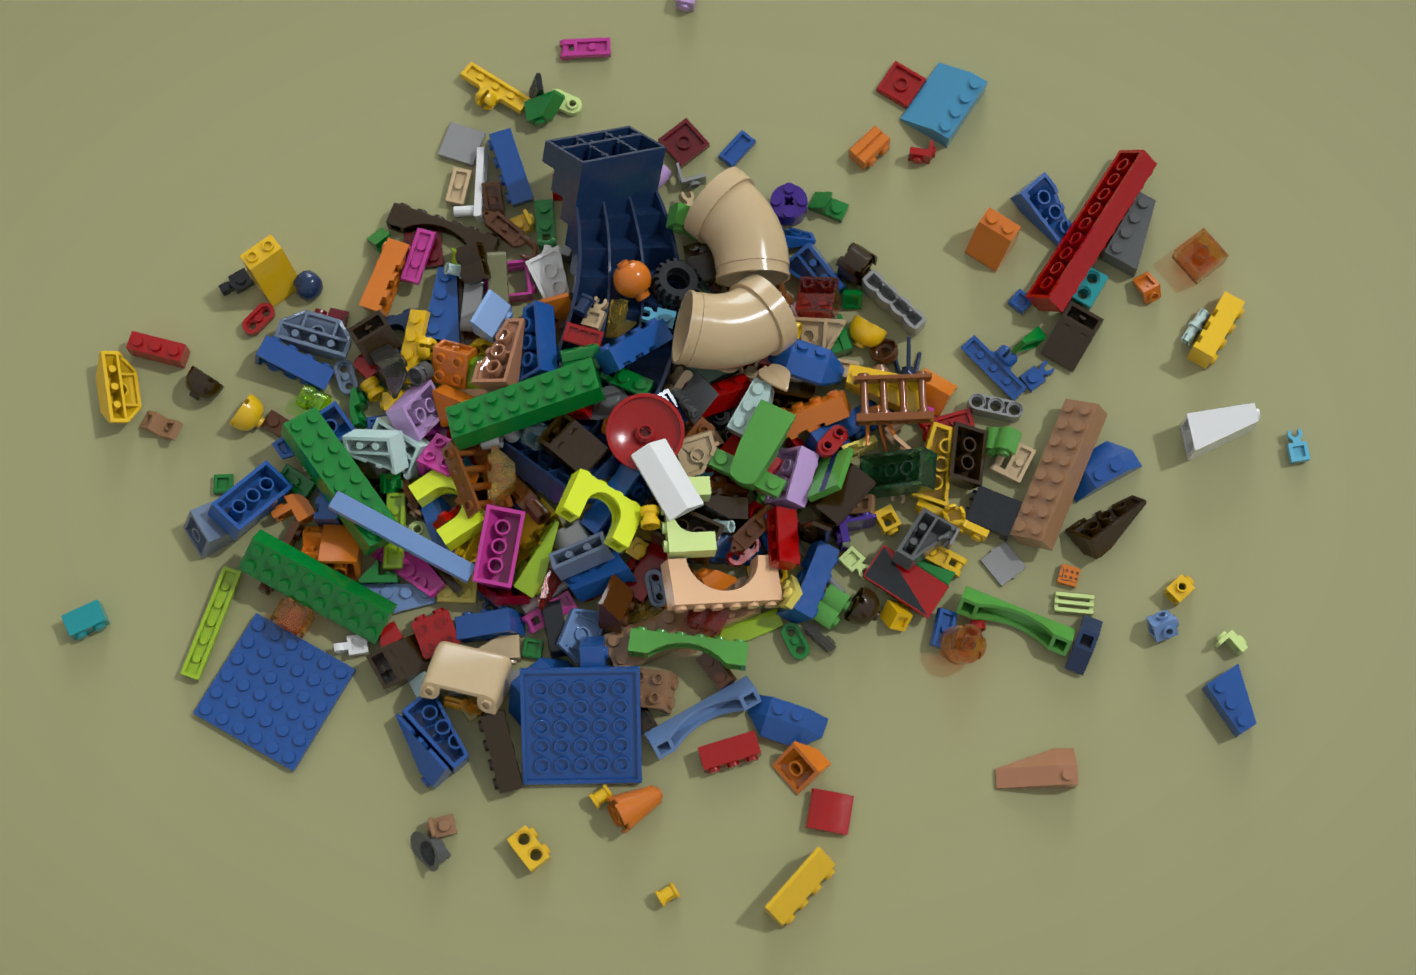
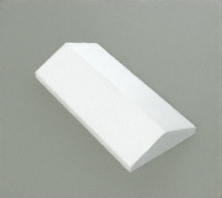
[631,439,704,522]

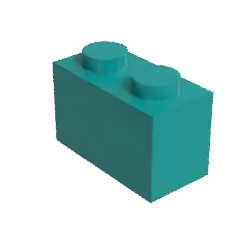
[61,599,111,640]

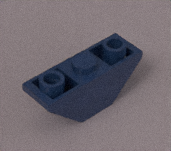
[1064,615,1103,676]

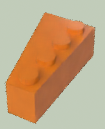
[359,237,411,317]
[782,390,852,440]

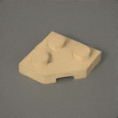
[677,430,717,477]

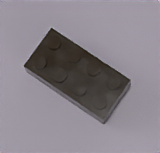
[636,495,725,566]

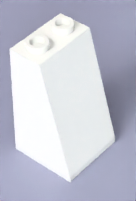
[1180,403,1260,461]

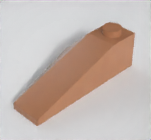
[471,318,525,392]
[995,748,1078,789]

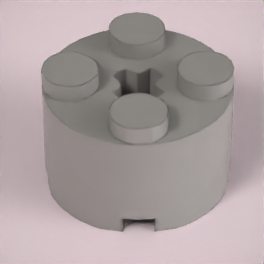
[553,519,592,551]

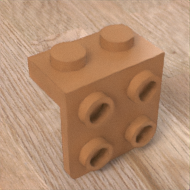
[640,668,679,714]

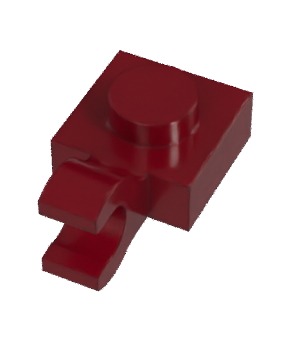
[315,307,349,328]

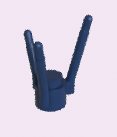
[894,336,922,374]

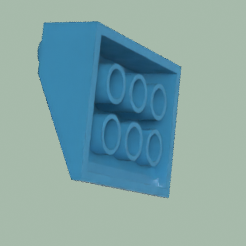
[900,62,987,148]

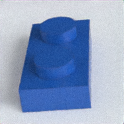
[929,608,958,651]

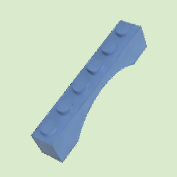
[644,675,762,760]

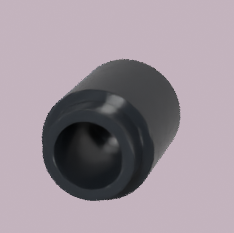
[711,410,730,431]

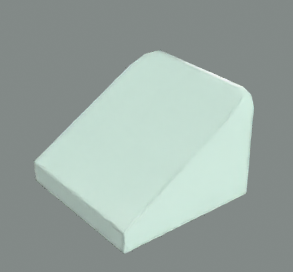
[409,671,426,698]

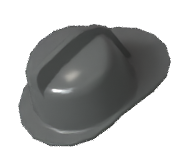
[591,386,628,421]
[410,831,451,872]

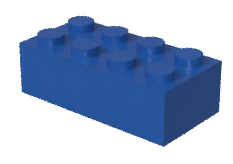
[208,460,294,541]
[580,464,650,536]

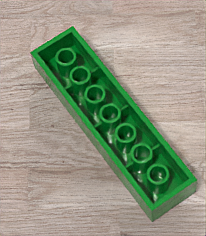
[445,357,606,451]
[280,407,398,556]
[238,529,397,644]

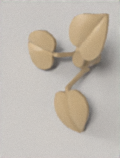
[719,361,791,392]

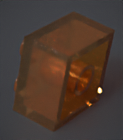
[1172,228,1229,285]

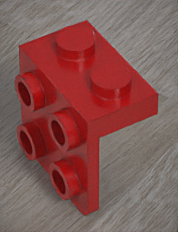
[411,607,460,659]

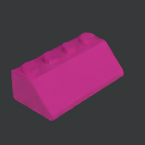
[472,504,525,591]

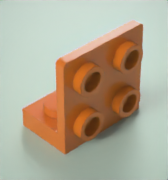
[431,339,477,390]

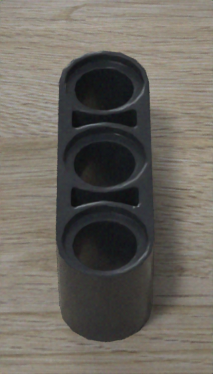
[540,600,568,659]

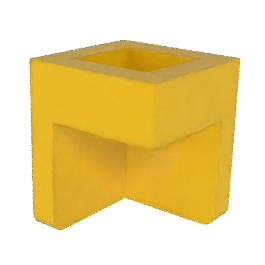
[880,600,913,632]

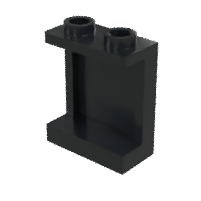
[965,486,1023,541]

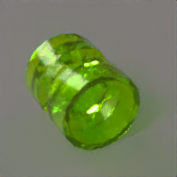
[296,384,332,411]

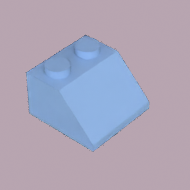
[470,289,513,343]

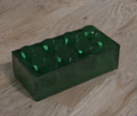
[859,447,937,498]

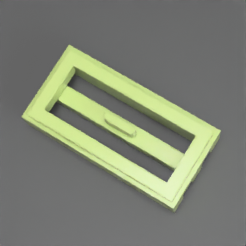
[1054,592,1094,616]

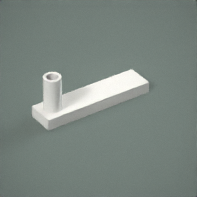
[453,147,489,223]

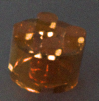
[269,596,315,639]
[940,624,986,665]

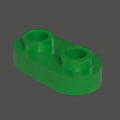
[781,622,810,660]

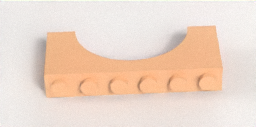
[661,555,783,613]

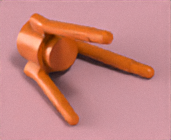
[865,405,895,452]

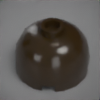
[185,366,225,401]
[844,586,880,626]

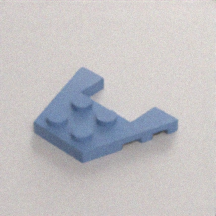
[556,608,603,667]

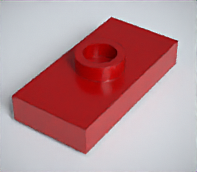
[562,322,604,348]

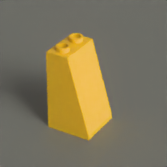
[240,234,297,308]

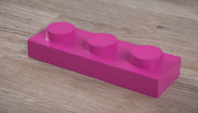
[400,228,436,286]

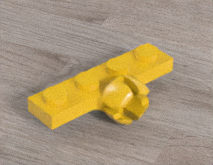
[460,62,531,114]
[394,309,437,385]
[915,498,990,543]

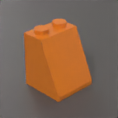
[965,207,1021,272]
[318,524,363,583]

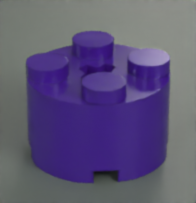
[770,182,808,226]

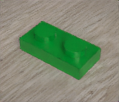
[280,463,317,500]

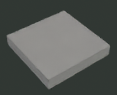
[438,122,486,167]

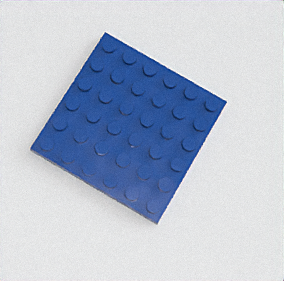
[193,613,356,772]
[519,666,642,785]

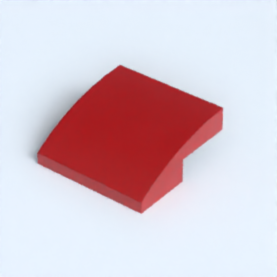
[805,788,854,836]

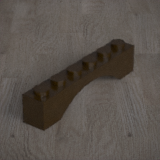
[386,202,500,261]

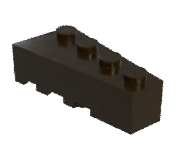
[478,709,524,794]

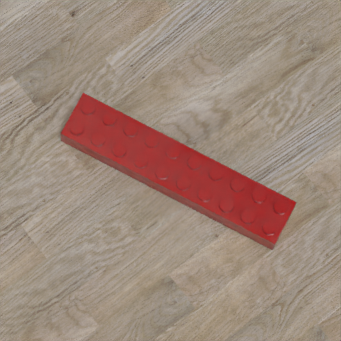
[1025,150,1157,312]

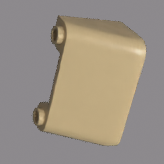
[420,641,512,715]

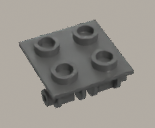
[672,371,719,424]

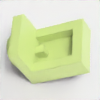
[1214,630,1248,656]

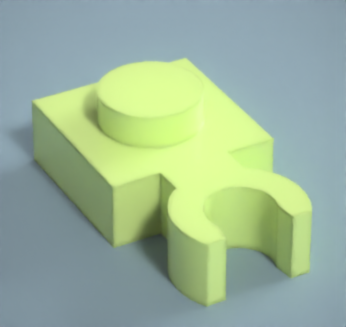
[838,545,869,580]

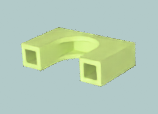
[660,476,717,559]

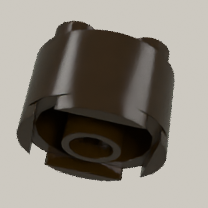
[836,242,878,288]

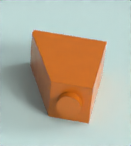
[432,384,475,427]

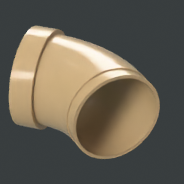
[684,167,790,288]
[672,274,798,370]

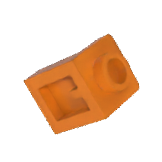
[1132,271,1161,305]

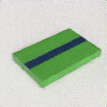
[807,446,854,502]

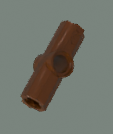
[506,475,551,526]
[694,475,749,497]

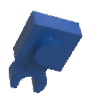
[1019,361,1054,393]

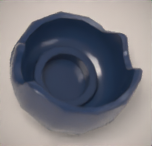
[294,270,323,301]

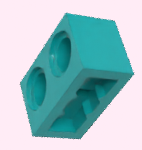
[1069,267,1108,311]

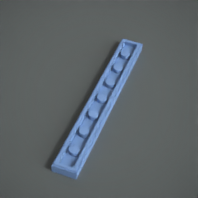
[328,491,475,584]

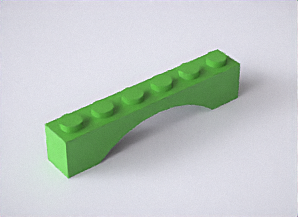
[956,586,1076,657]
[628,626,749,671]

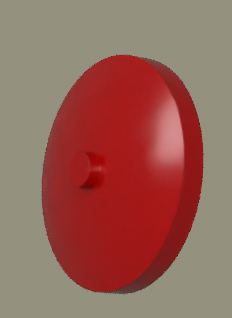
[606,393,685,471]

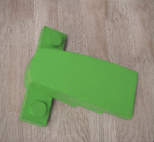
[708,399,796,500]

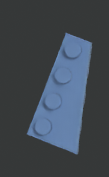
[363,584,436,615]

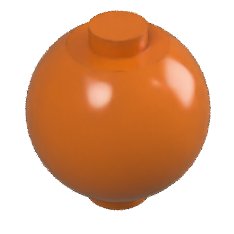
[613,259,651,302]

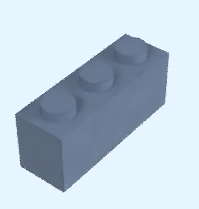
[549,531,615,581]

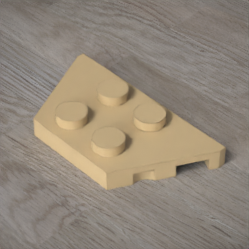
[794,316,847,350]

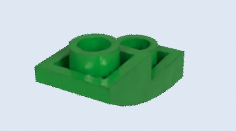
[349,387,368,429]

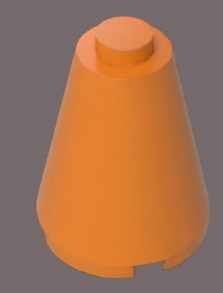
[606,785,663,834]

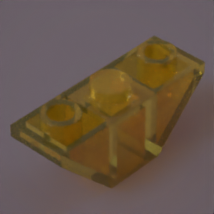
[488,446,516,506]

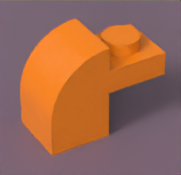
[271,494,315,526]
[301,526,323,560]

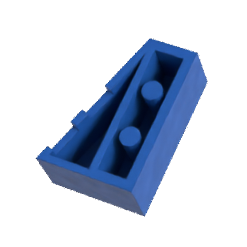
[455,606,526,643]

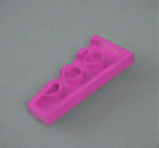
[371,546,447,598]

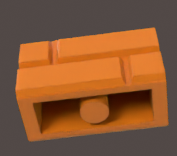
[848,125,890,170]

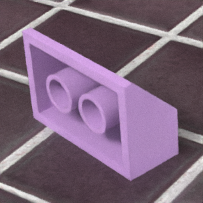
[385,379,439,441]
[765,445,819,509]

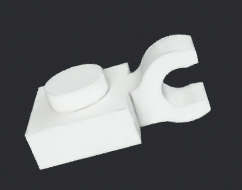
[334,635,369,657]

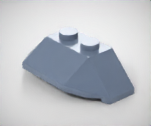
[274,310,352,359]

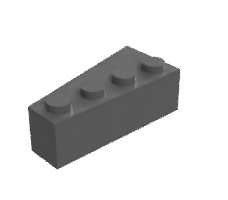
[1101,192,1156,278]

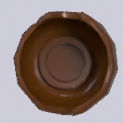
[870,338,899,365]

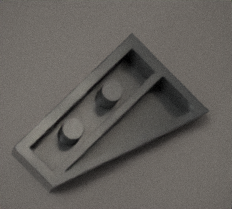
[891,507,957,570]

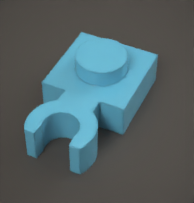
[641,307,676,332]
[1286,429,1311,464]

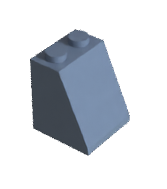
[184,499,246,559]

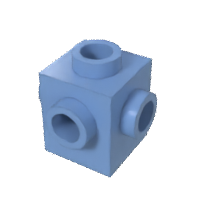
[1146,609,1179,642]

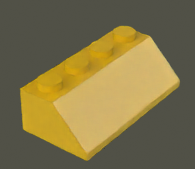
[764,846,836,927]

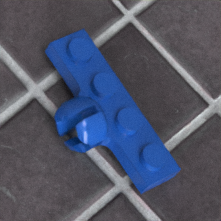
[961,335,1028,401]

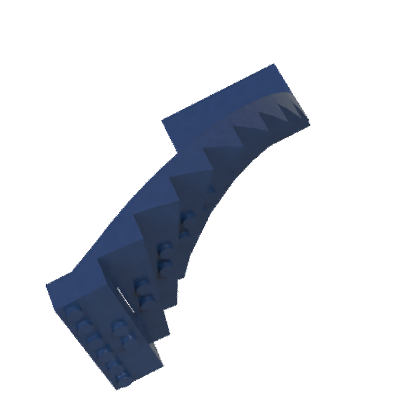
[492,126,682,504]

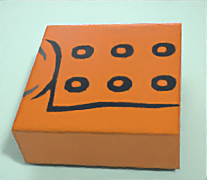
[1056,563,1081,588]

